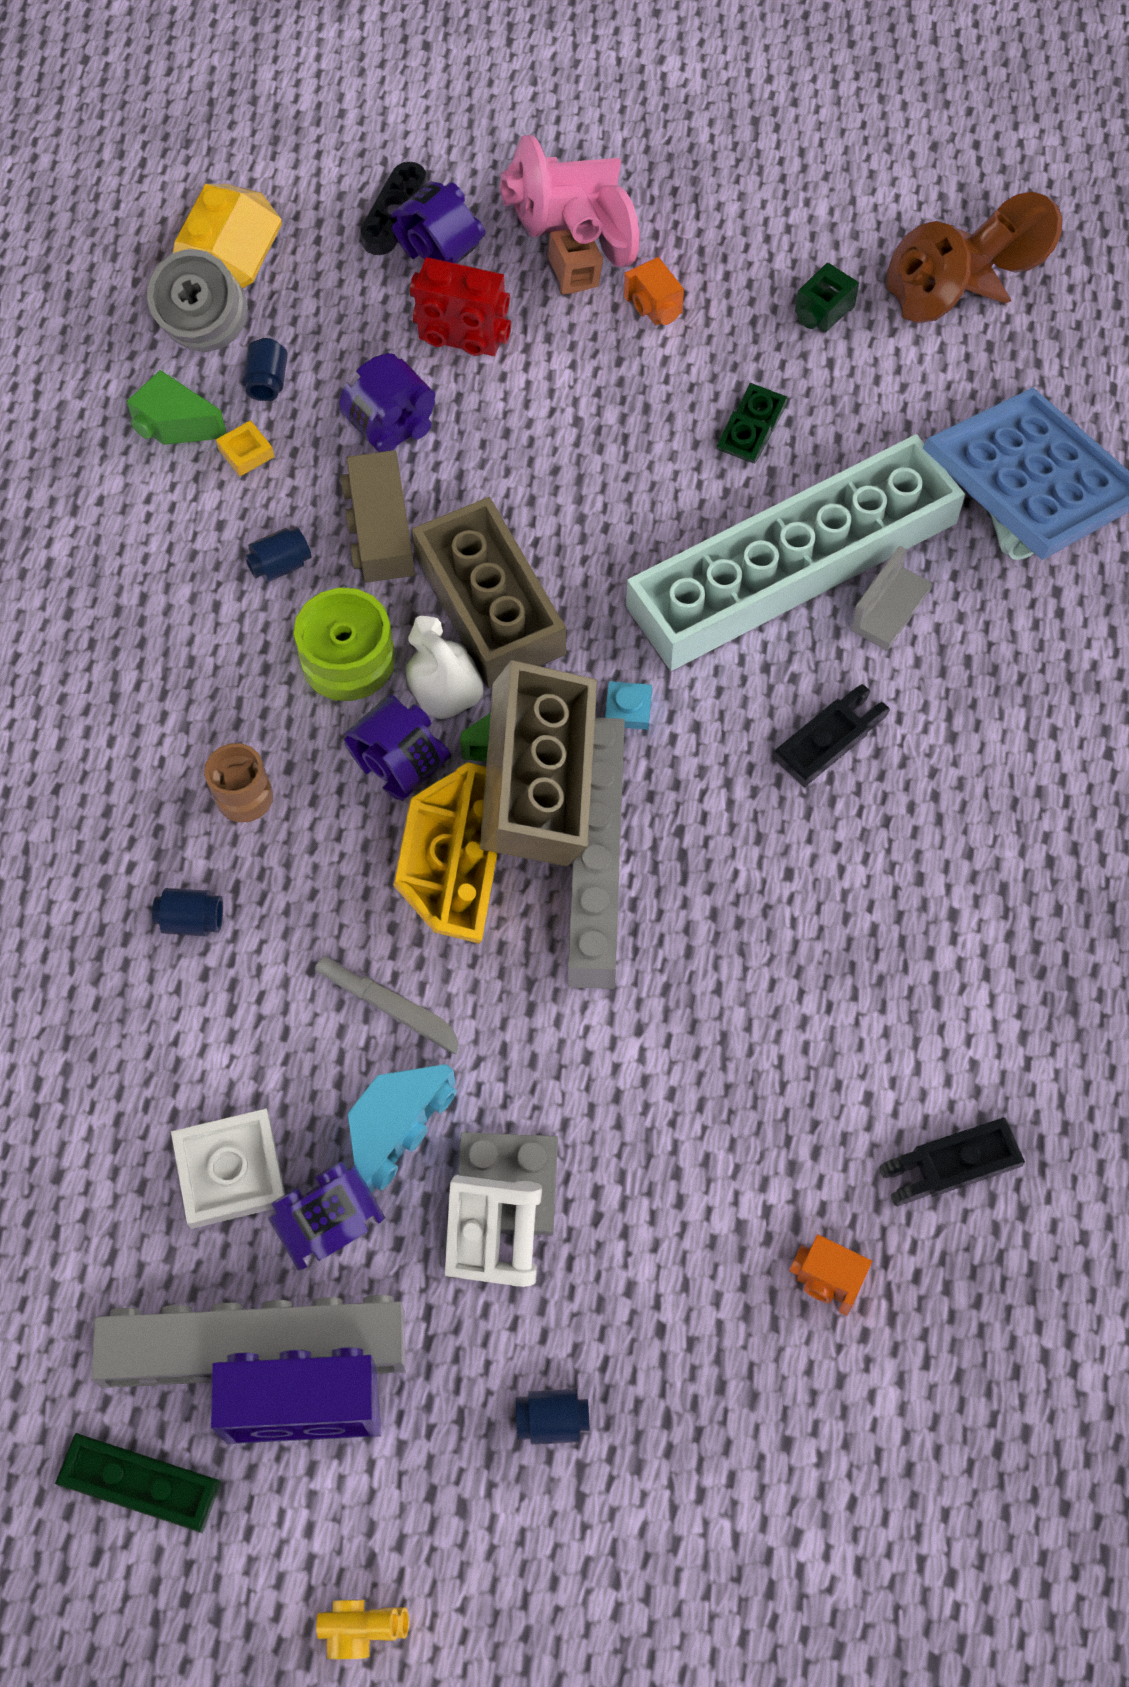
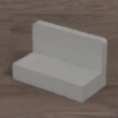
[850,546,933,651]

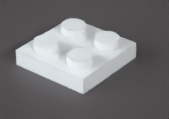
[171,1108,285,1229]

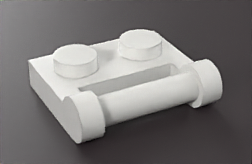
[445,1175,542,1287]

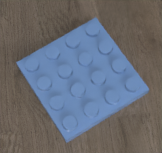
[923,387,1129,560]

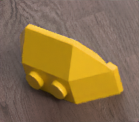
[173,184,282,288]
[393,762,497,944]

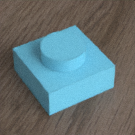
[605,681,652,730]

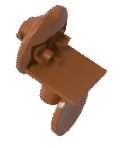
[887,191,1063,323]

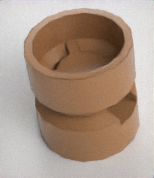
[204,743,273,822]

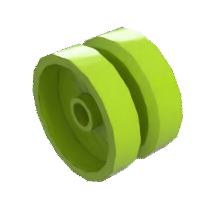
[293,587,395,701]

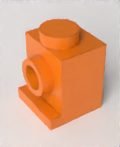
[624,256,684,326]
[789,1234,873,1316]

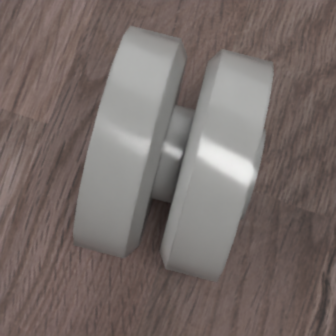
[147,249,248,352]

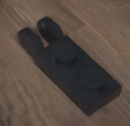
[773,684,890,788]
[879,1118,1025,1207]

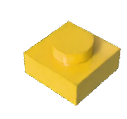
[216,420,275,477]

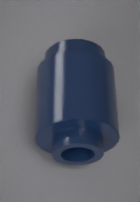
[243,338,288,401]
[245,527,312,583]
[152,888,223,936]
[516,1389,590,1445]

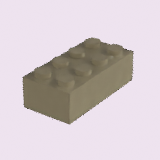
[412,496,566,689]
[480,660,597,867]

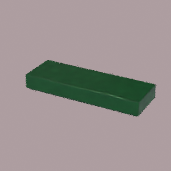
[55,1433,221,1534]

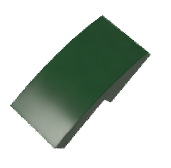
[716,383,788,464]

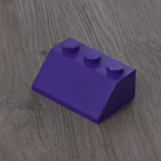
[211,1347,381,1444]

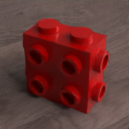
[410,257,512,356]

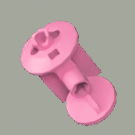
[500,135,640,267]

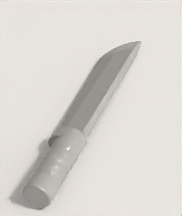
[315,956,458,1055]

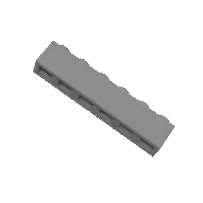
[568,718,625,989]
[92,1295,406,1388]

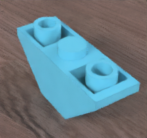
[348,1064,457,1193]

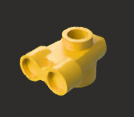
[316,1599,409,1659]

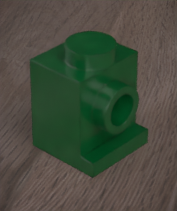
[795,262,859,332]

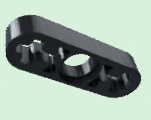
[360,162,427,255]

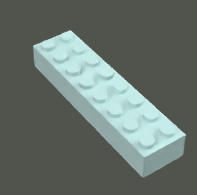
[626,434,965,671]

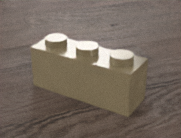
[341,450,415,583]

